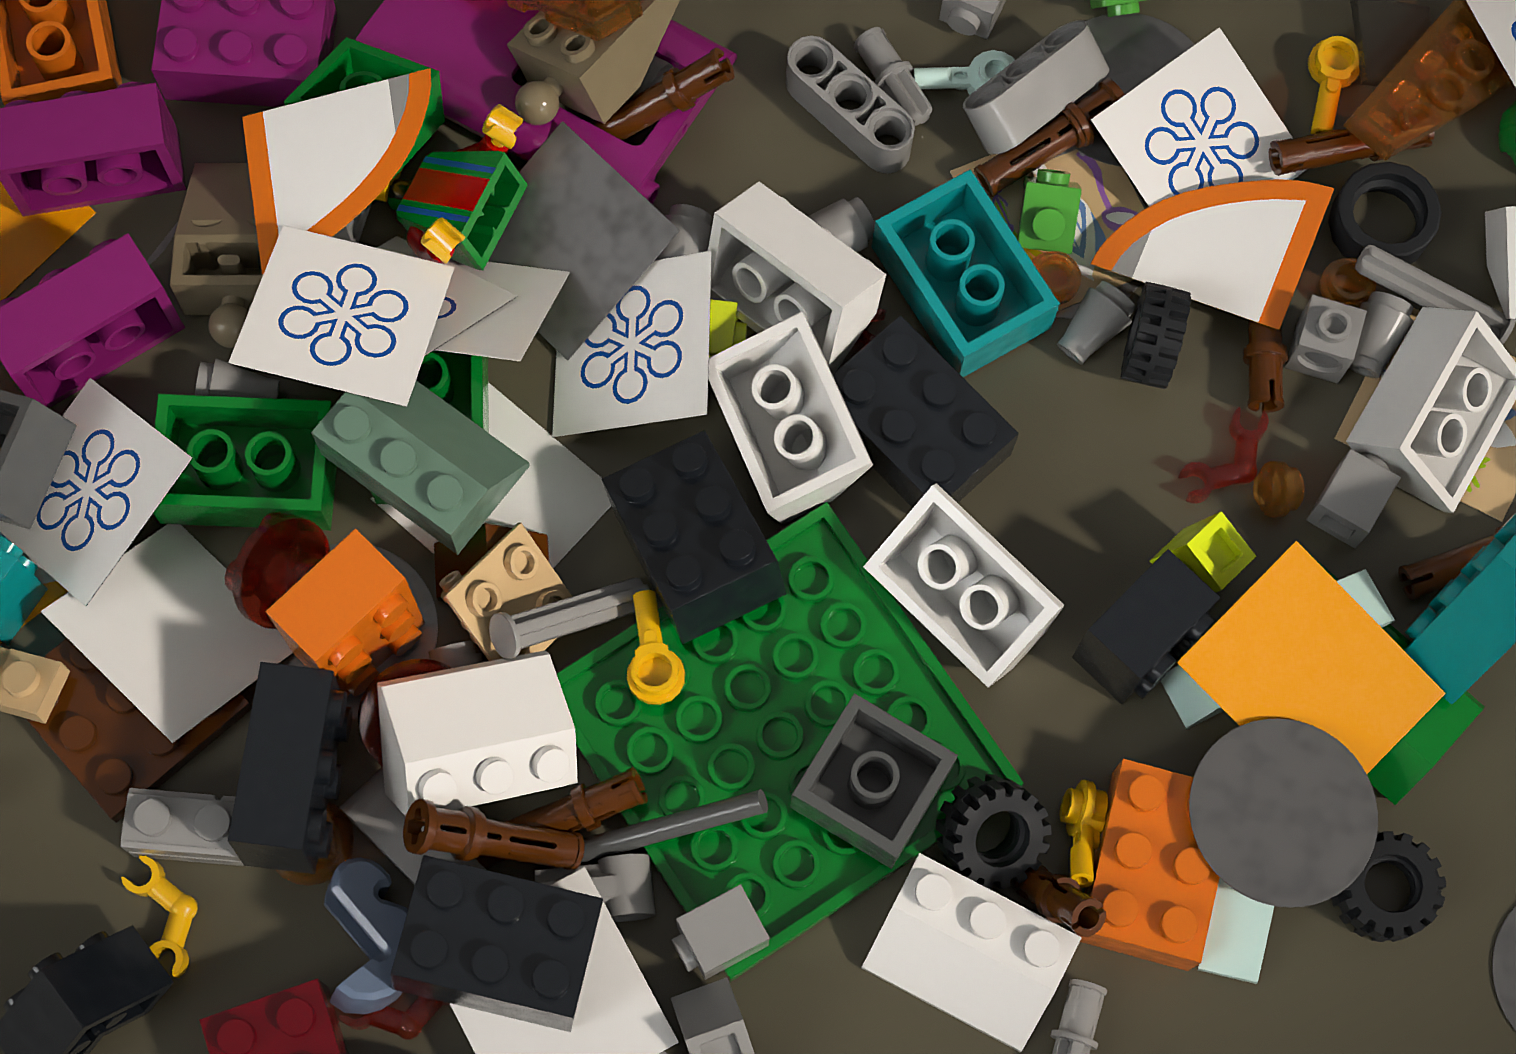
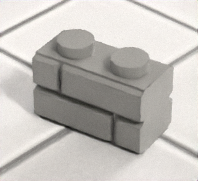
[121,788,251,867]

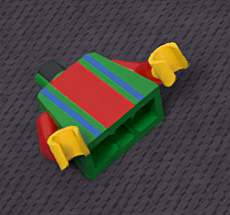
[388,104,528,271]

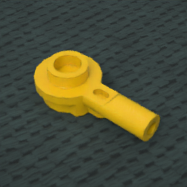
[1308,36,1362,134]
[627,590,685,705]
[1059,780,1108,888]

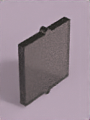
[1350,0,1441,95]

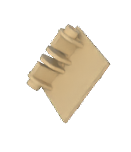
[439,522,572,661]

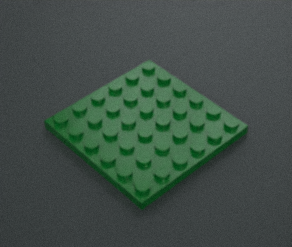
[557,502,1024,982]

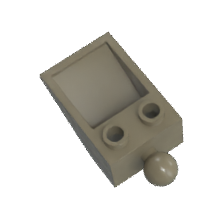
[507,0,680,126]
[170,163,263,348]

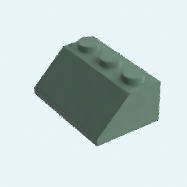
[311,381,530,555]

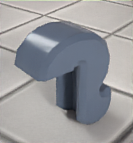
[324,857,408,1014]

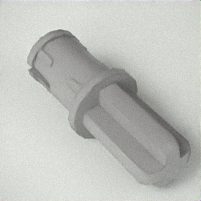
[854,27,932,126]
[1050,979,1108,1054]

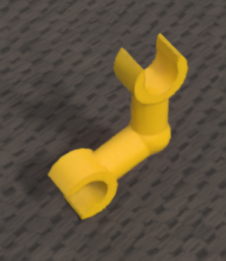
[121,855,198,978]

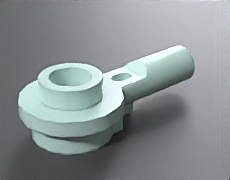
[913,50,1015,95]

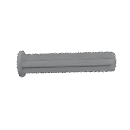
[1355,245,1516,345]
[489,577,650,659]

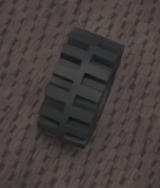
[1121,282,1191,389]
[935,774,1051,890]
[1331,831,1446,942]

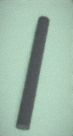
[545,789,768,869]

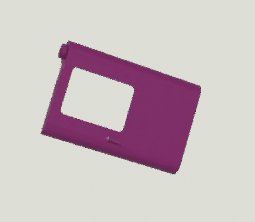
[356,0,737,205]

